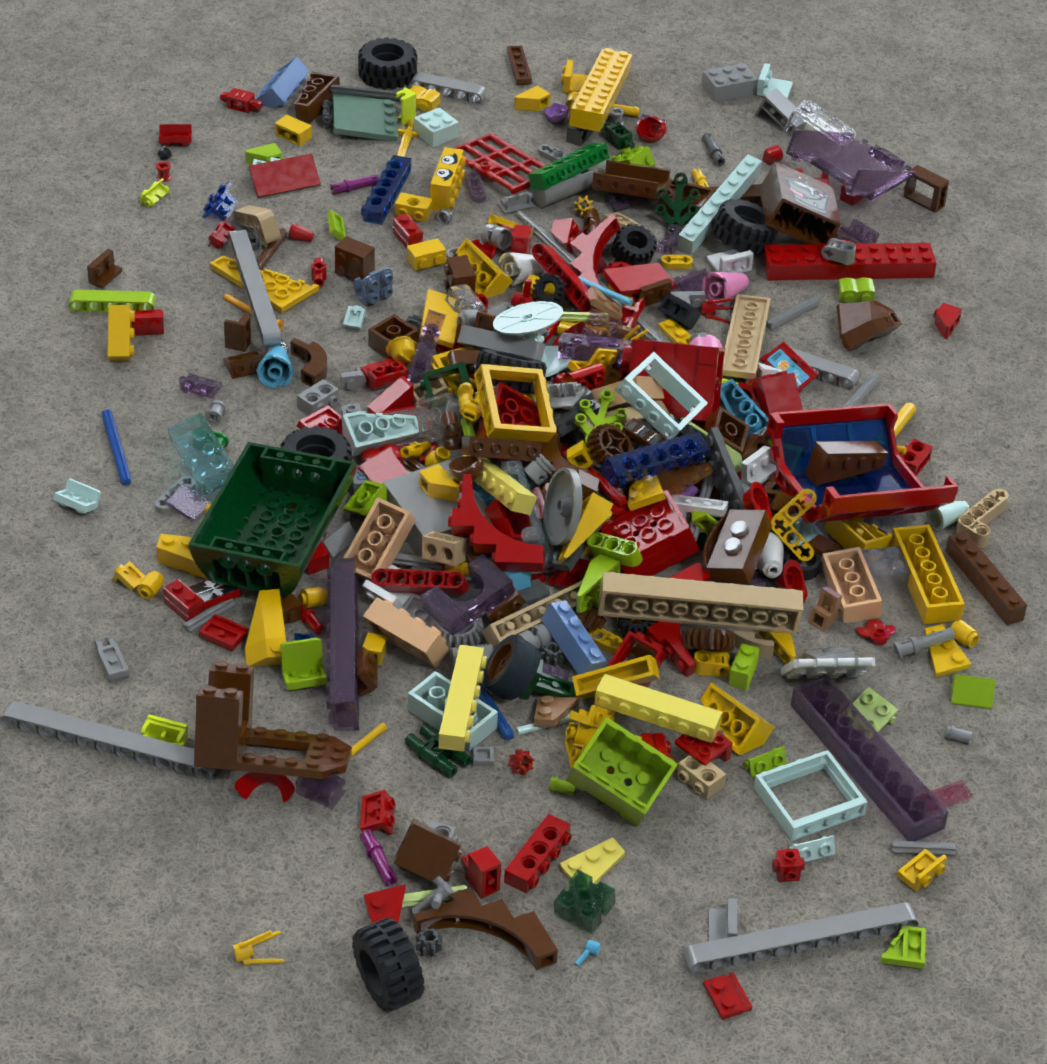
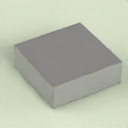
[473,747,494,766]

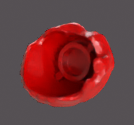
[636,116,667,143]

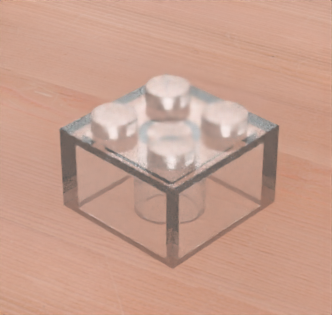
[416,392,461,443]
[862,546,910,591]

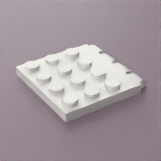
[781,657,875,679]

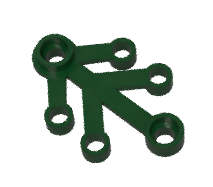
[656,172,701,235]

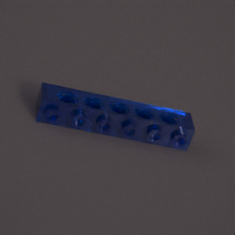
[361,155,412,225]
[600,431,710,486]

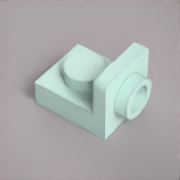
[343,306,367,330]

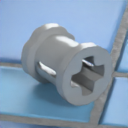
[206,400,226,423]

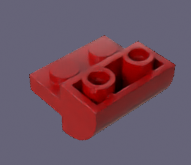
[360,358,408,390]
[562,363,606,390]

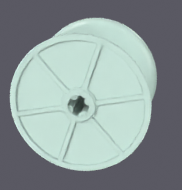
[493,301,573,377]

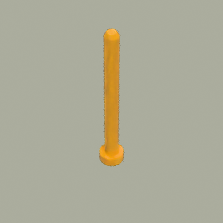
[223,294,284,330]

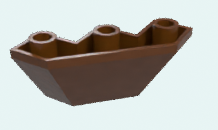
[836,301,902,351]

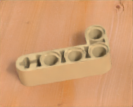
[233,205,281,245]
[956,489,1009,548]

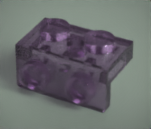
[838,219,879,244]
[673,268,708,291]

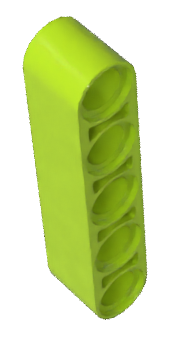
[68,290,156,312]

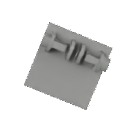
[546,382,585,410]

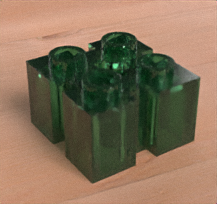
[554,869,616,934]

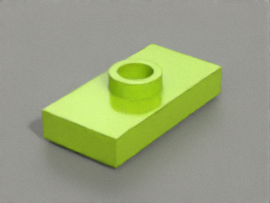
[327,210,346,241]

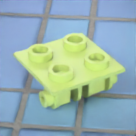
[841,686,899,739]

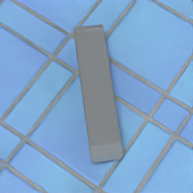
[409,72,486,104]
[457,325,545,361]
[792,348,860,391]

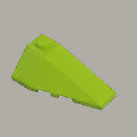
[576,554,621,613]

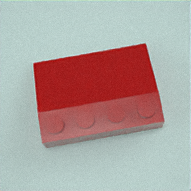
[475,382,542,467]

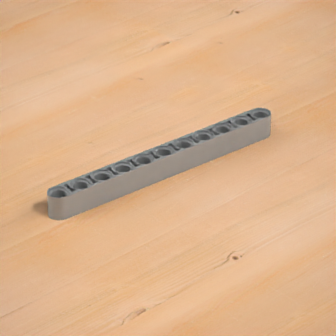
[228,230,282,347]
[0,701,217,781]
[683,903,919,974]

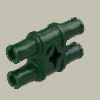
[404,723,472,778]

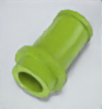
[549,776,576,796]

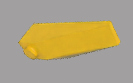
[456,238,513,298]
[700,682,775,755]

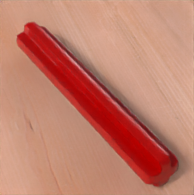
[588,467,627,506]

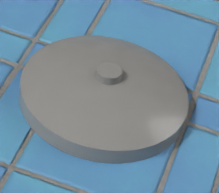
[543,467,582,546]

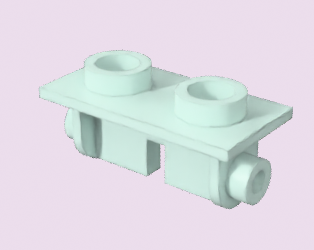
[789,836,835,862]

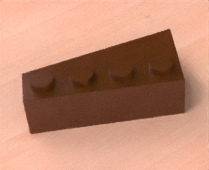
[804,441,888,486]

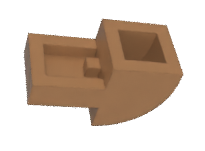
[808,587,842,632]

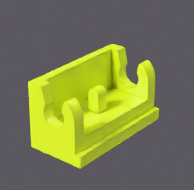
[396,87,416,126]
[141,714,189,746]

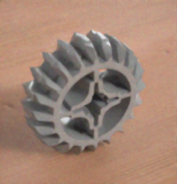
[430,605,484,649]

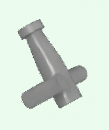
[412,876,454,914]

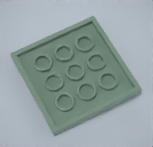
[332,93,398,141]

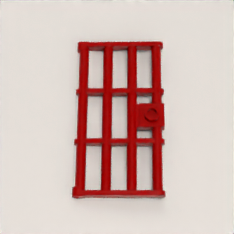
[454,132,545,194]

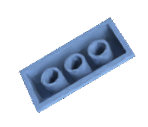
[255,57,309,109]
[541,600,609,675]

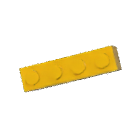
[572,655,660,700]

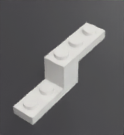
[671,494,728,525]

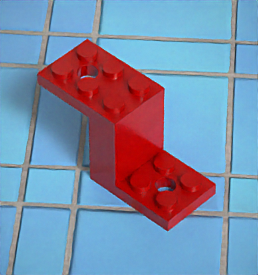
[746,370,812,418]

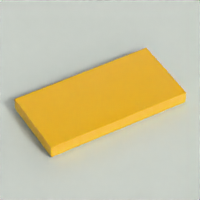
[419,289,461,348]

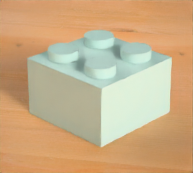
[414,108,459,147]

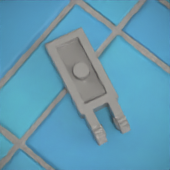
[94,635,129,681]

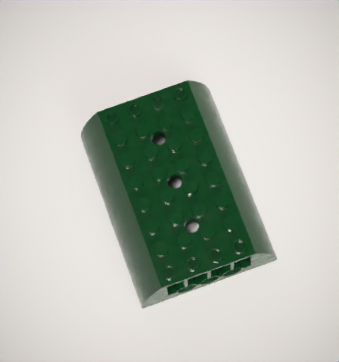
[188,442,356,597]

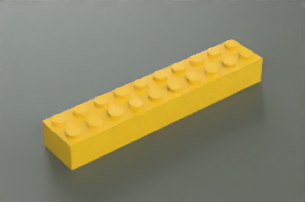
[569,48,632,132]

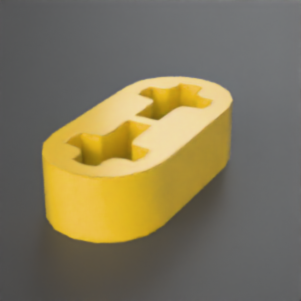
[661,255,693,270]

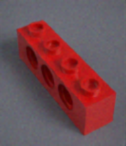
[504,813,572,894]

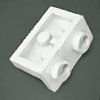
[741,445,777,485]

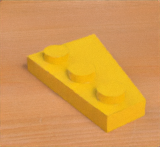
[924,624,971,678]

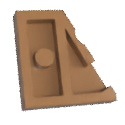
[588,285,623,322]
[534,696,578,727]

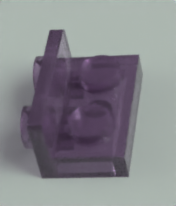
[179,373,222,399]

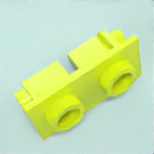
[139,178,169,207]

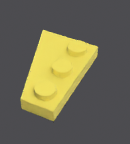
[559,838,625,896]

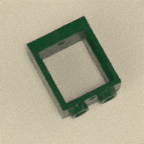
[419,361,475,413]

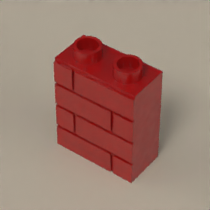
[622,339,725,421]

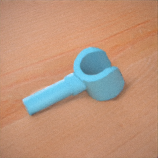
[574,940,600,966]

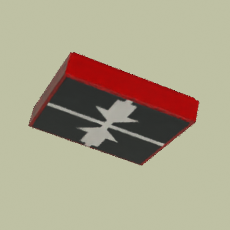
[188,579,241,609]

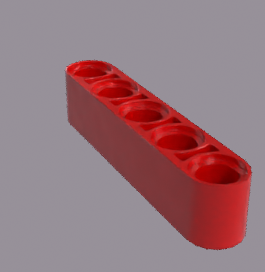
[371,568,469,595]

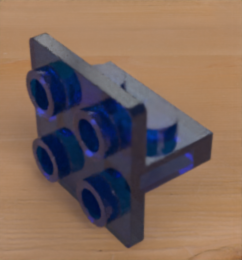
[202,181,237,221]

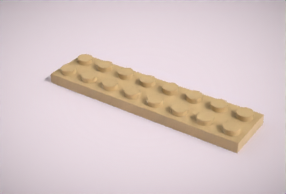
[723,294,771,379]

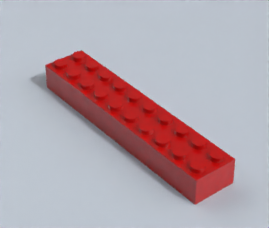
[762,242,937,281]

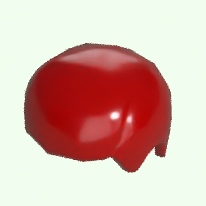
[471,239,496,259]

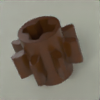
[581,606,607,631]

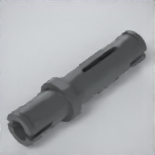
[702,133,725,166]

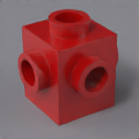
[772,849,805,882]

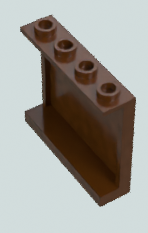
[592,160,671,199]

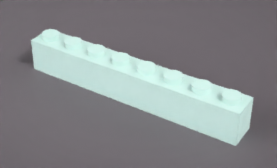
[677,154,762,254]

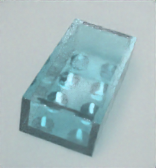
[167,412,234,496]

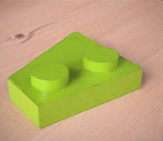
[881,925,926,969]

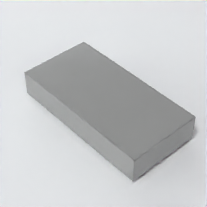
[321,522,356,558]

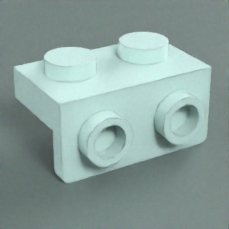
[53,478,101,514]

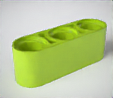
[587,532,642,567]

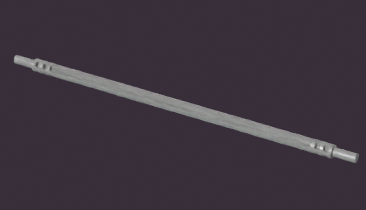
[517,210,666,342]

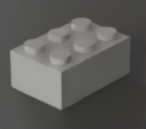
[702,63,758,102]

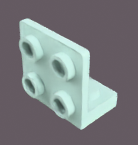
[757,63,793,99]

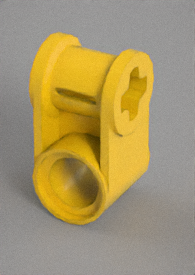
[694,650,731,677]

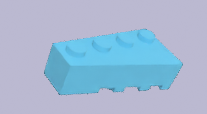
[720,379,772,440]

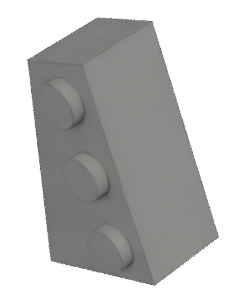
[755,89,809,136]

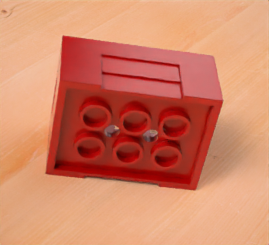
[600,490,700,576]

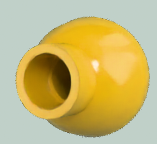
[425,446,450,467]

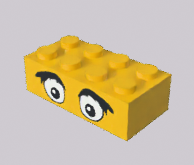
[430,147,466,211]

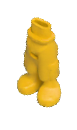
[457,382,482,421]

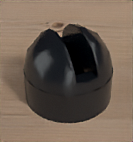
[158,146,172,160]

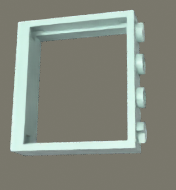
[615,352,708,442]
[754,750,867,841]

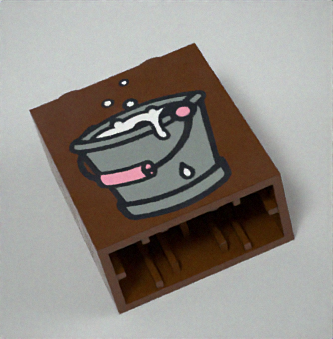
[759,161,841,245]

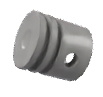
[524,453,556,486]

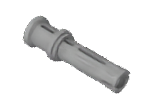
[893,627,955,659]

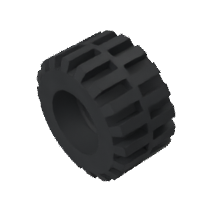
[611,224,657,266]

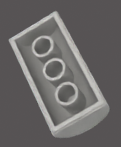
[527,169,598,208]

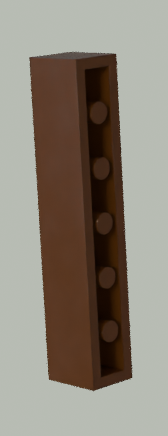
[946,531,1027,626]

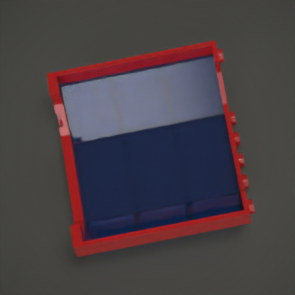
[767,403,958,524]

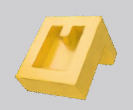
[112,561,145,592]

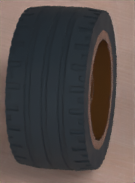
[483,635,541,701]

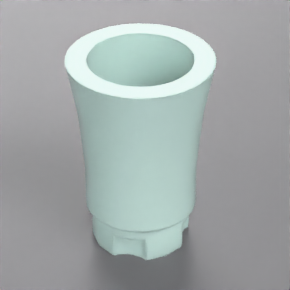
[926,501,969,531]

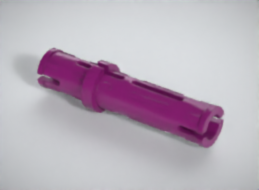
[330,174,379,194]
[360,829,398,887]

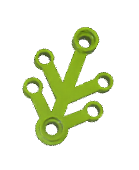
[575,389,627,445]

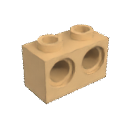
[422,531,466,567]
[677,755,726,799]

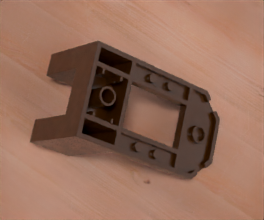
[194,661,352,779]

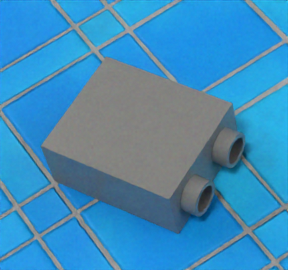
[383,460,487,556]

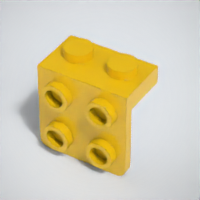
[561,60,588,93]
[567,348,619,374]

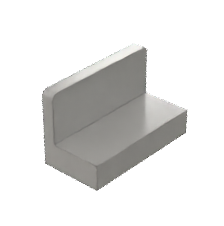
[709,898,737,941]

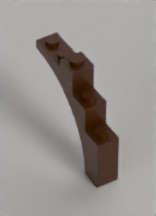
[413,887,558,970]

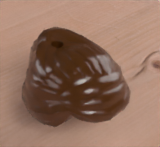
[449,455,484,484]

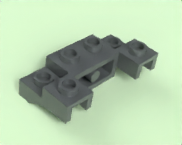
[553,386,600,438]

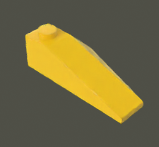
[557,492,613,564]
[245,589,286,667]

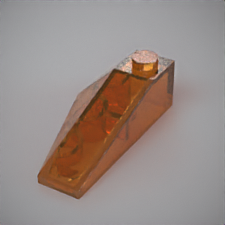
[656,463,713,495]

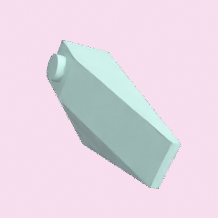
[342,411,422,457]

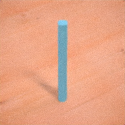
[578,276,633,306]

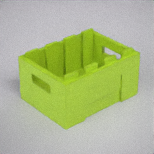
[566,717,678,827]

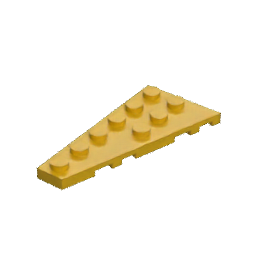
[210,256,319,313]

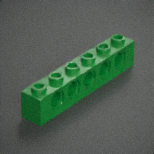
[528,143,610,190]

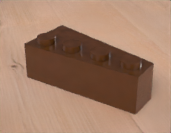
[294,71,340,123]

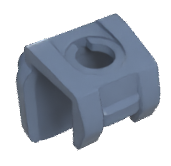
[353,268,393,307]

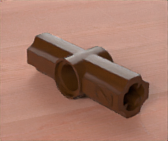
[583,208,602,234]

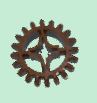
[586,423,636,473]
[681,628,735,652]

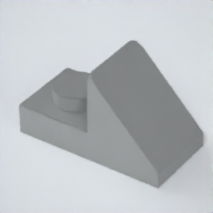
[670,291,706,308]

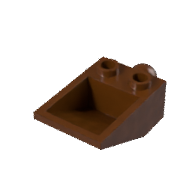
[651,179,716,217]

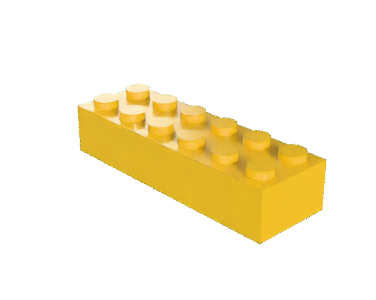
[890,524,965,624]

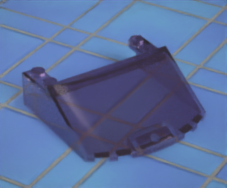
[786,129,915,201]

